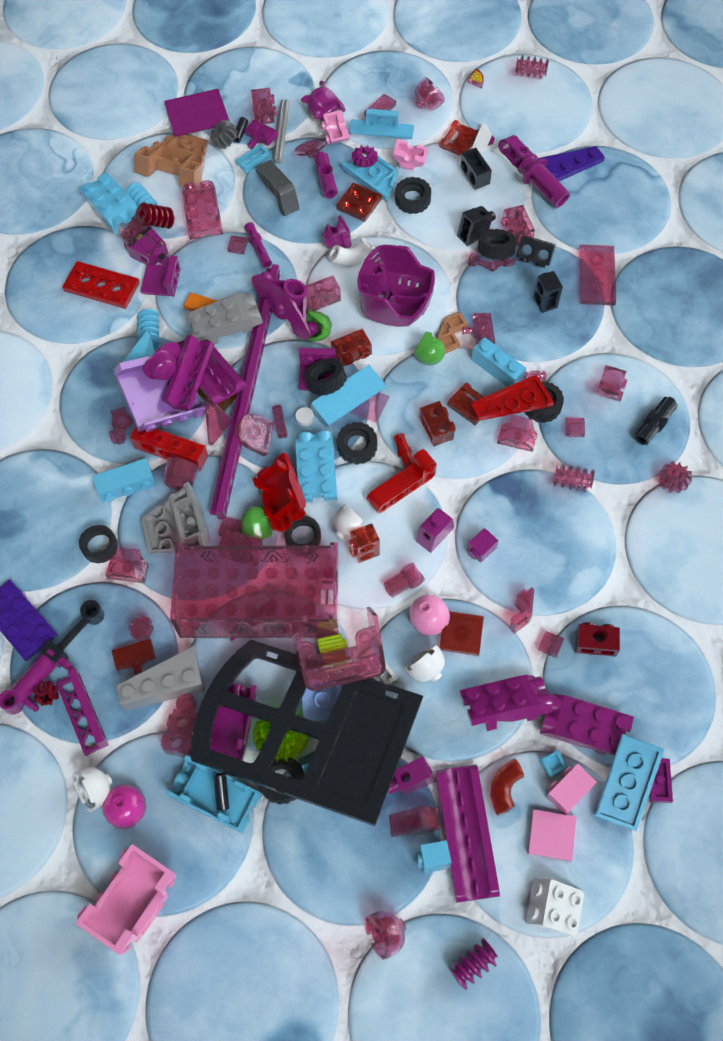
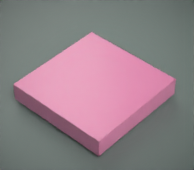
[528,809,576,862]

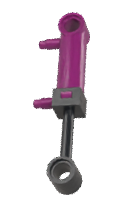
[0,600,105,715]

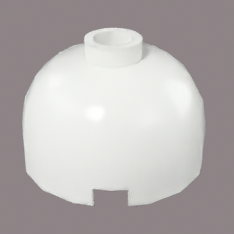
[333,504,371,542]
[404,644,445,682]
[72,767,112,812]

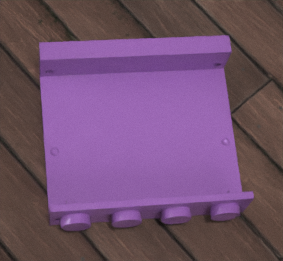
[113,348,210,432]

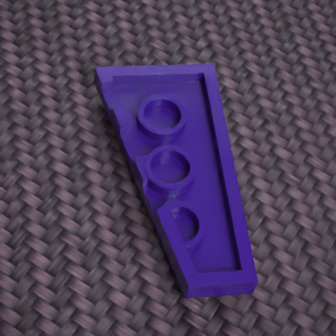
[538,146,605,181]

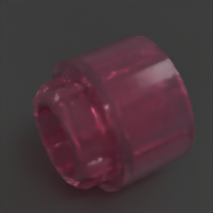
[162,457,199,491]

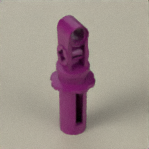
[498,135,571,208]

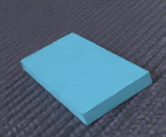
[594,734,664,831]

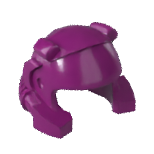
[321,215,352,248]

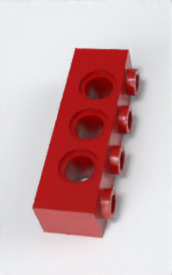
[130,427,208,471]

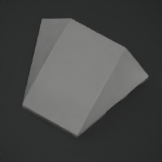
[141,481,210,554]

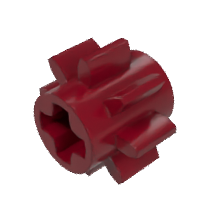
[33,680,59,706]

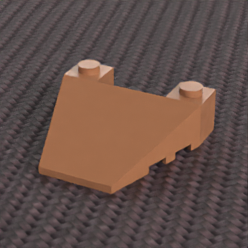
[134,134,208,190]

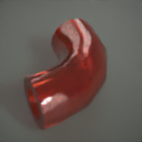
[490,758,524,816]

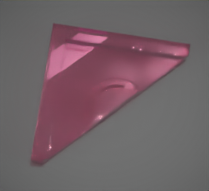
[204,397,231,446]

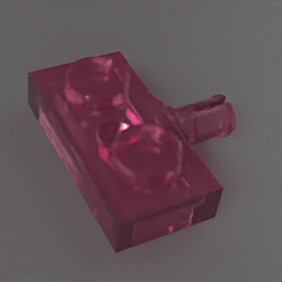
[462,313,495,345]

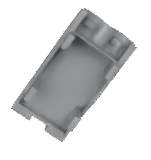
[185,293,263,345]

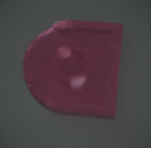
[236,414,274,456]

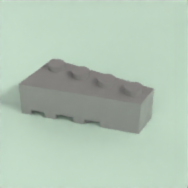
[116,646,205,711]

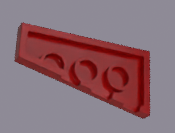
[470,374,554,421]

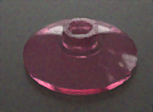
[295,139,326,158]

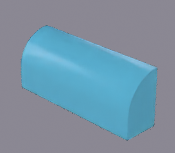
[310,364,387,427]

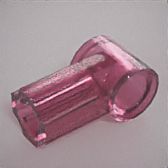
[383,563,425,598]

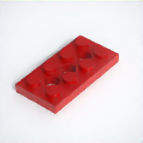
[62,261,140,309]

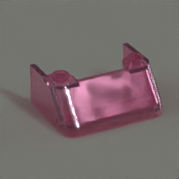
[290,607,386,691]

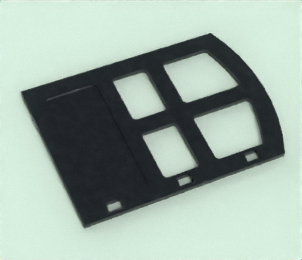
[191,639,423,826]

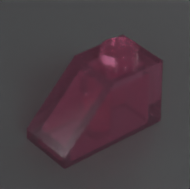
[389,806,441,837]

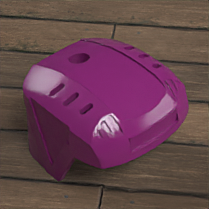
[357,245,435,327]

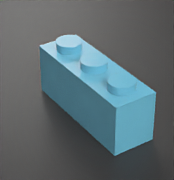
[471,337,526,387]
[92,458,156,503]

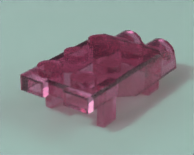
[182,180,223,240]

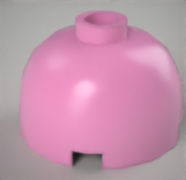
[409,595,450,636]

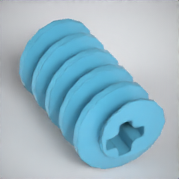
[126,182,158,206]
[136,309,160,349]

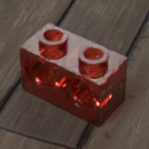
[330,328,372,366]
[419,401,456,447]
[348,523,380,563]

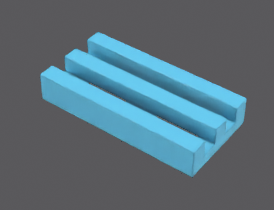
[235,144,271,173]

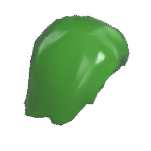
[306,310,332,341]
[241,506,274,540]

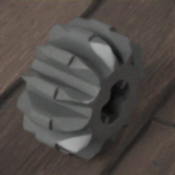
[210,120,238,149]

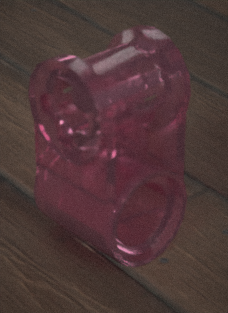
[121,218,150,250]

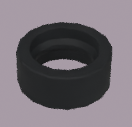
[284,516,321,554]
[79,525,118,564]

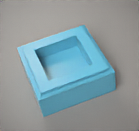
[539,750,568,779]

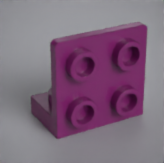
[141,256,181,297]
[299,348,336,391]

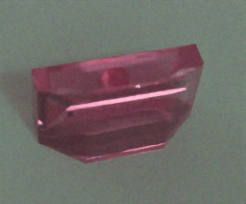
[497,415,537,452]
[105,547,149,584]

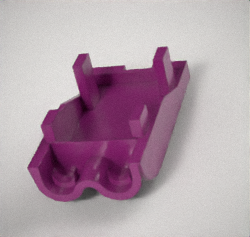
[460,675,553,731]
[210,684,257,761]
[539,694,634,755]

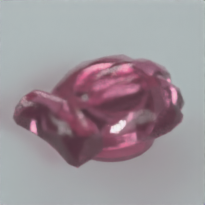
[110,406,133,430]

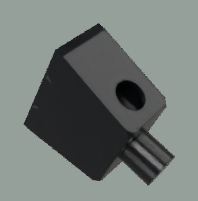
[457,206,496,247]

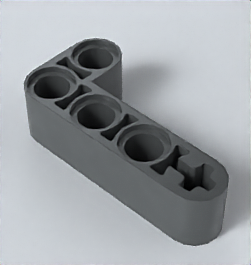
[255,160,300,216]

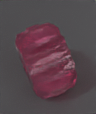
[659,461,692,494]

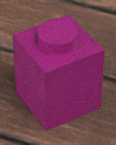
[467,528,499,563]

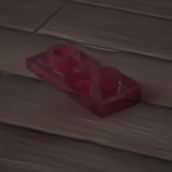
[509,587,534,634]

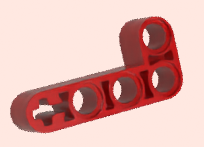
[366,449,437,513]

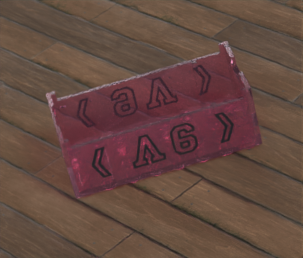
[170,542,340,638]

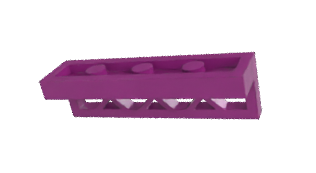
[163,335,214,410]
[56,668,109,756]

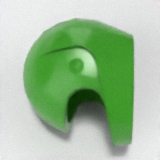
[414,331,445,365]

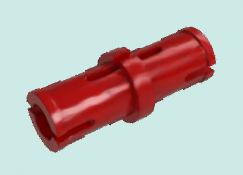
[393,433,412,469]

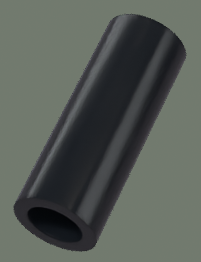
[234,117,248,143]
[213,773,230,810]

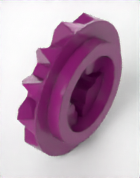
[352,145,378,167]

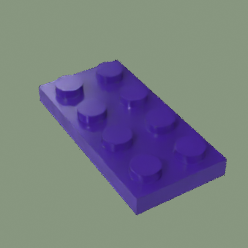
[0,579,58,662]

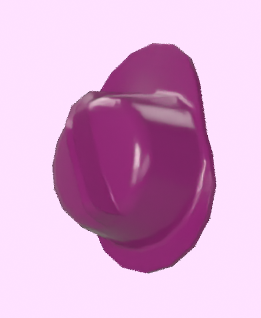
[144,342,181,380]

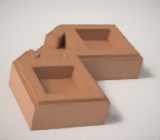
[437,312,468,354]

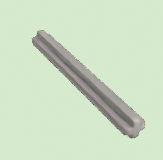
[273,99,290,164]

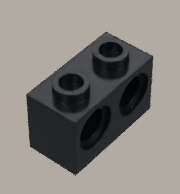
[460,148,492,190]
[516,235,557,268]
[533,271,563,313]

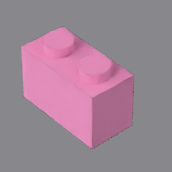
[546,764,597,815]

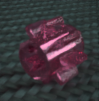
[128,615,154,641]

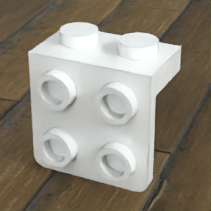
[526,878,584,936]

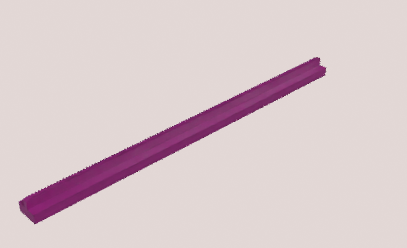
[210,264,280,520]

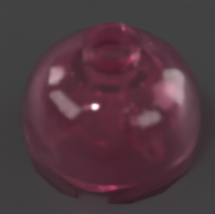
[414,77,445,111]
[364,910,406,960]

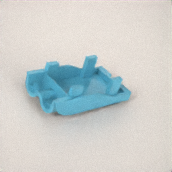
[79,172,138,235]
[295,431,338,502]
[165,755,263,834]

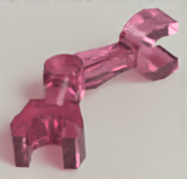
[467,252,516,272]

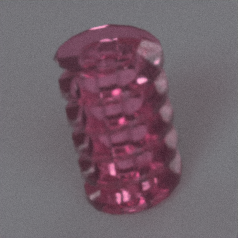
[515,55,549,79]
[553,464,595,492]

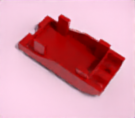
[252,452,306,532]

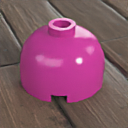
[102,784,147,829]

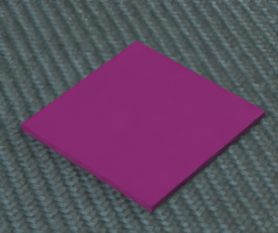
[164,89,230,137]

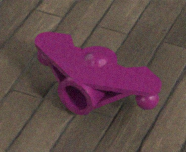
[251,272,318,340]

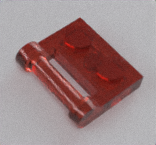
[439,120,479,156]
[447,382,484,426]

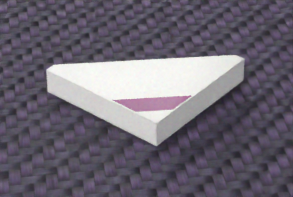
[472,123,498,153]

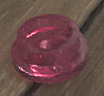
[109,426,126,445]

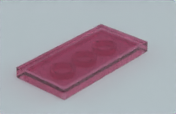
[579,245,616,306]

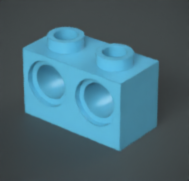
[416,840,451,874]

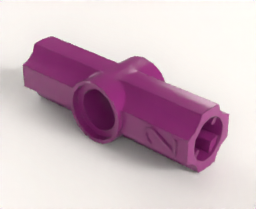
[314,151,338,199]

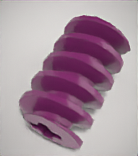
[447,938,498,990]

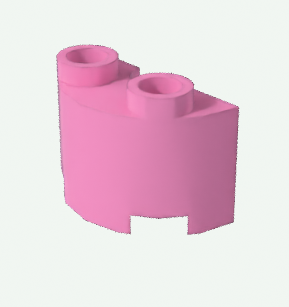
[321,110,350,145]
[393,139,428,170]

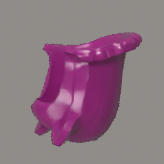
[301,81,346,120]

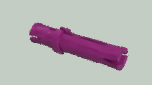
[244,222,272,268]

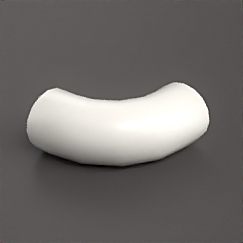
[329,238,375,266]

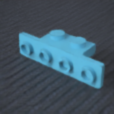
[349,109,414,139]

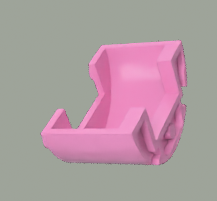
[75,844,176,955]

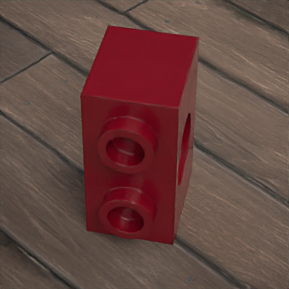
[575,622,620,657]

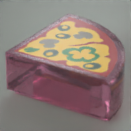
[468,69,484,89]

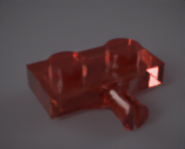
[112,638,156,676]

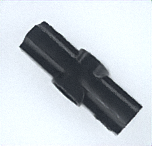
[634,397,678,445]

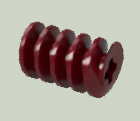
[136,203,175,229]

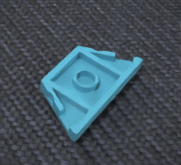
[341,156,398,202]

